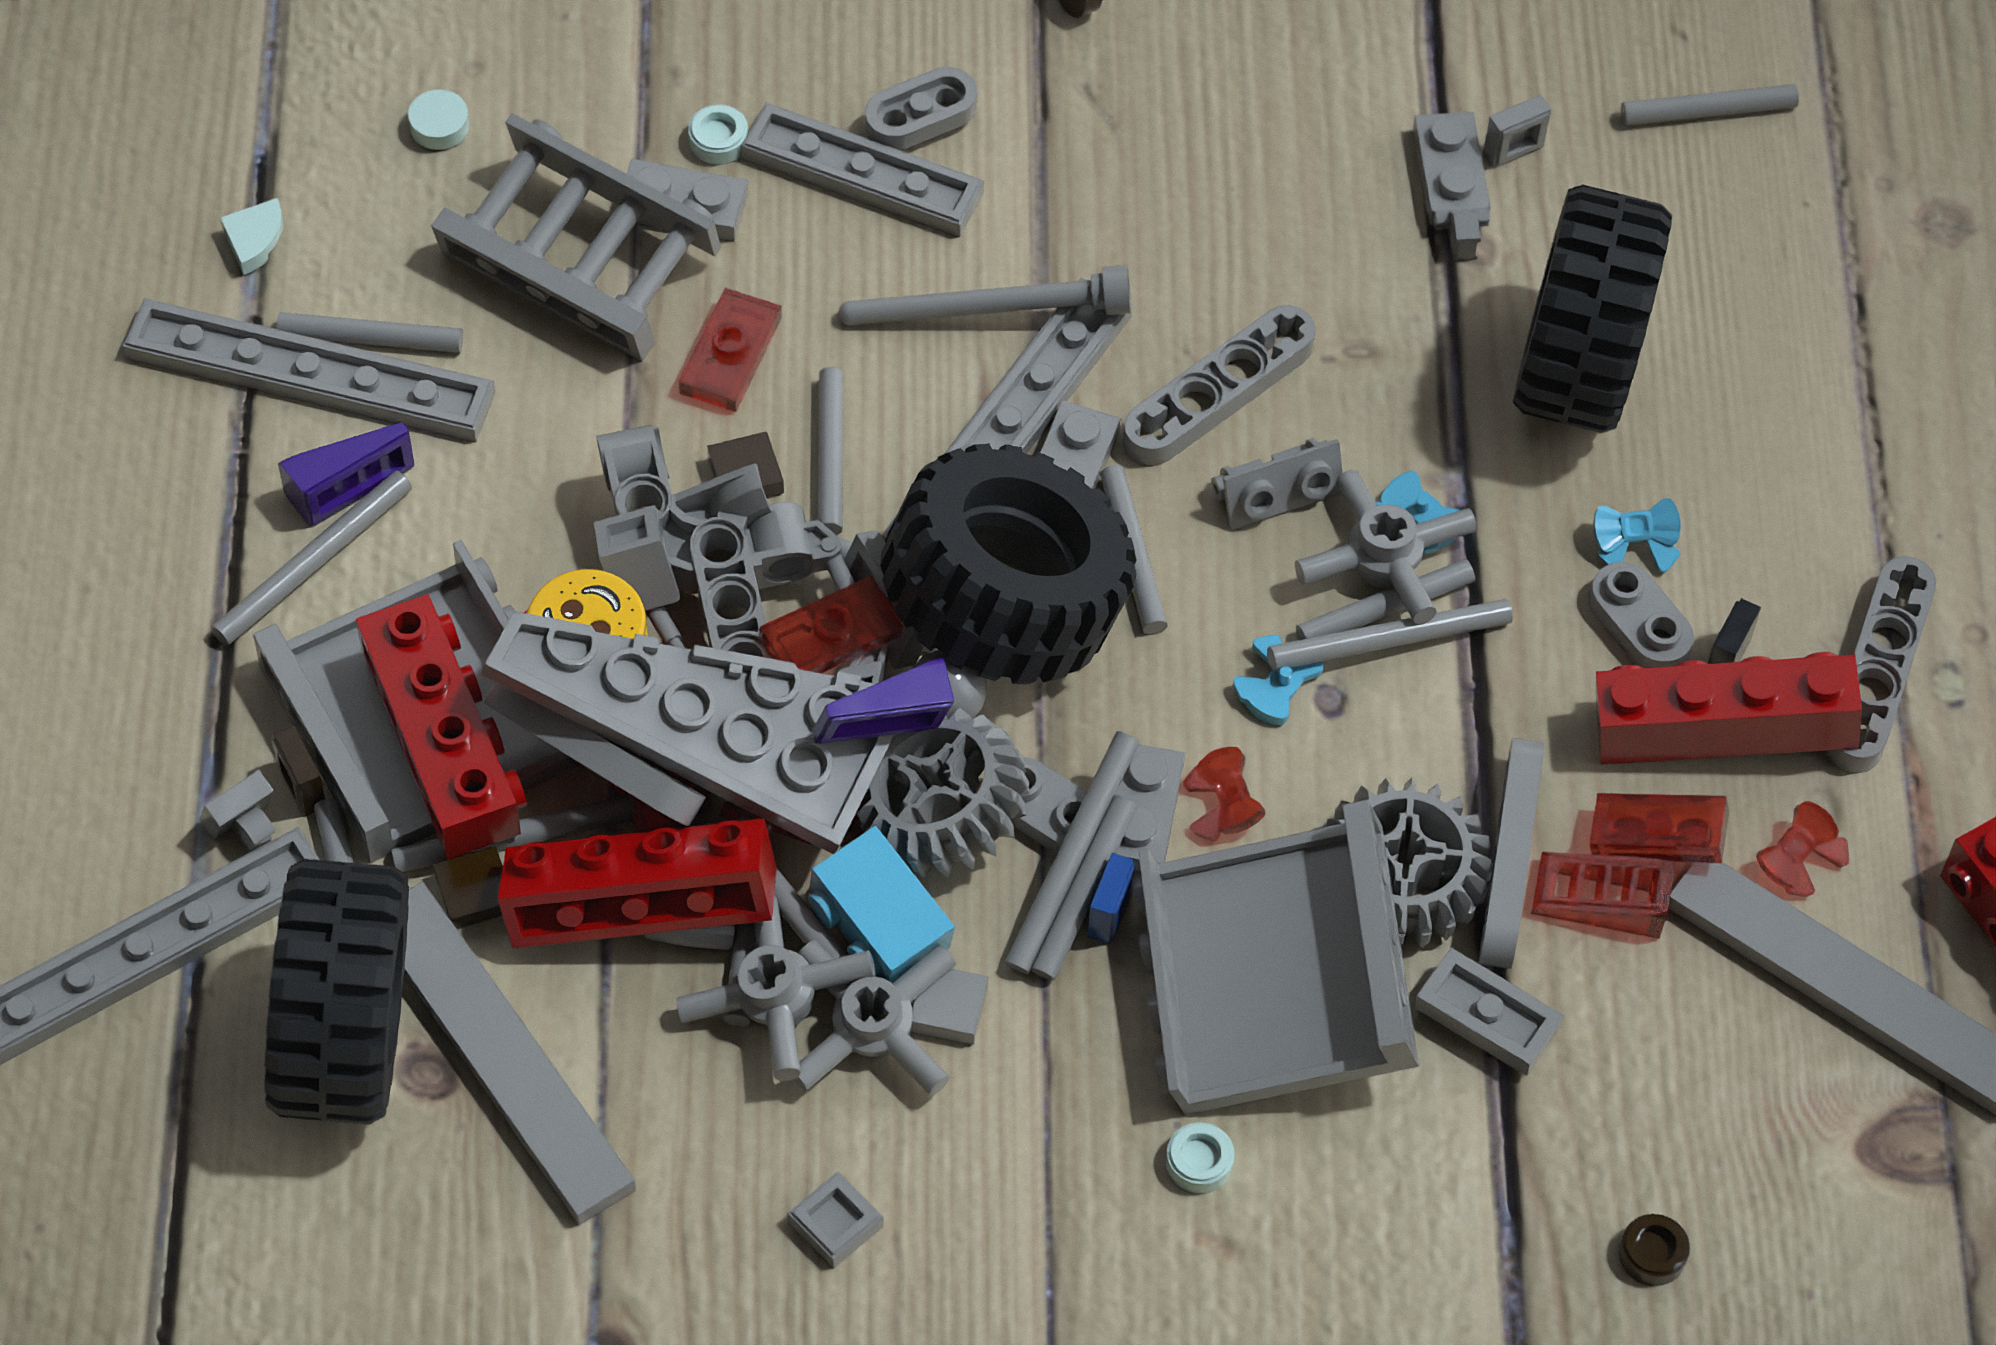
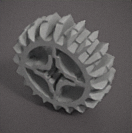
[857,707,1030,878]
[1322,777,1493,949]

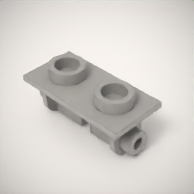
[1211,438,1343,530]

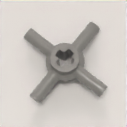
[1295,470,1477,624]
[676,896,875,1081]
[793,940,956,1096]

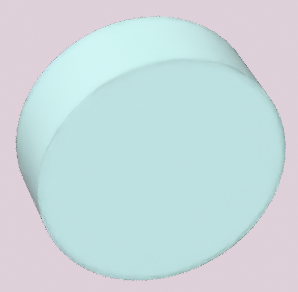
[408,89,469,150]
[688,105,748,165]
[1166,1122,1234,1194]

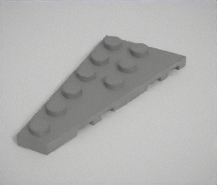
[481,611,895,854]

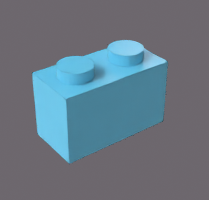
[808,825,955,983]

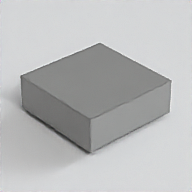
[1483,94,1551,167]
[910,969,989,1045]
[788,1171,884,1269]

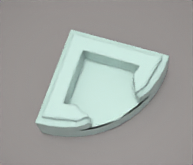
[221,198,283,275]

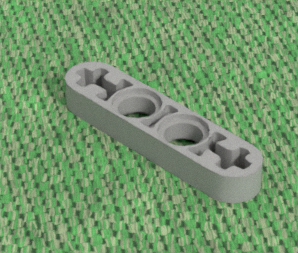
[1123,305,1316,466]
[1826,556,1936,773]
[484,682,706,826]
[1478,737,1545,969]

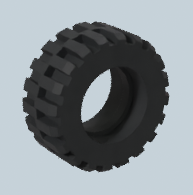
[1513,185,1672,433]
[880,443,1137,684]
[264,859,409,1125]

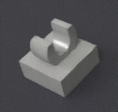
[199,770,276,853]

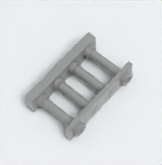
[431,113,721,361]

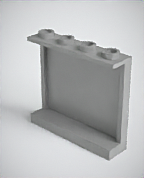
[253,540,580,863]
[1132,799,1419,1115]

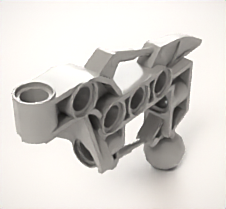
[596,424,988,719]

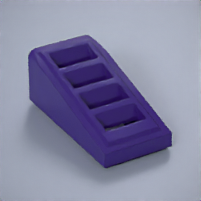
[278,422,415,526]
[812,658,954,744]

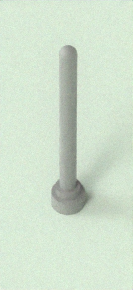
[838,265,1131,325]

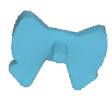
[1376,471,1460,555]
[1593,498,1681,573]
[1233,634,1323,726]

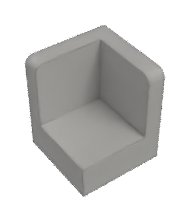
[594,505,680,611]

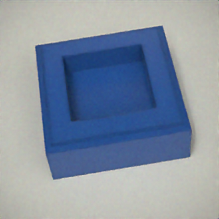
[1087,853,1135,944]

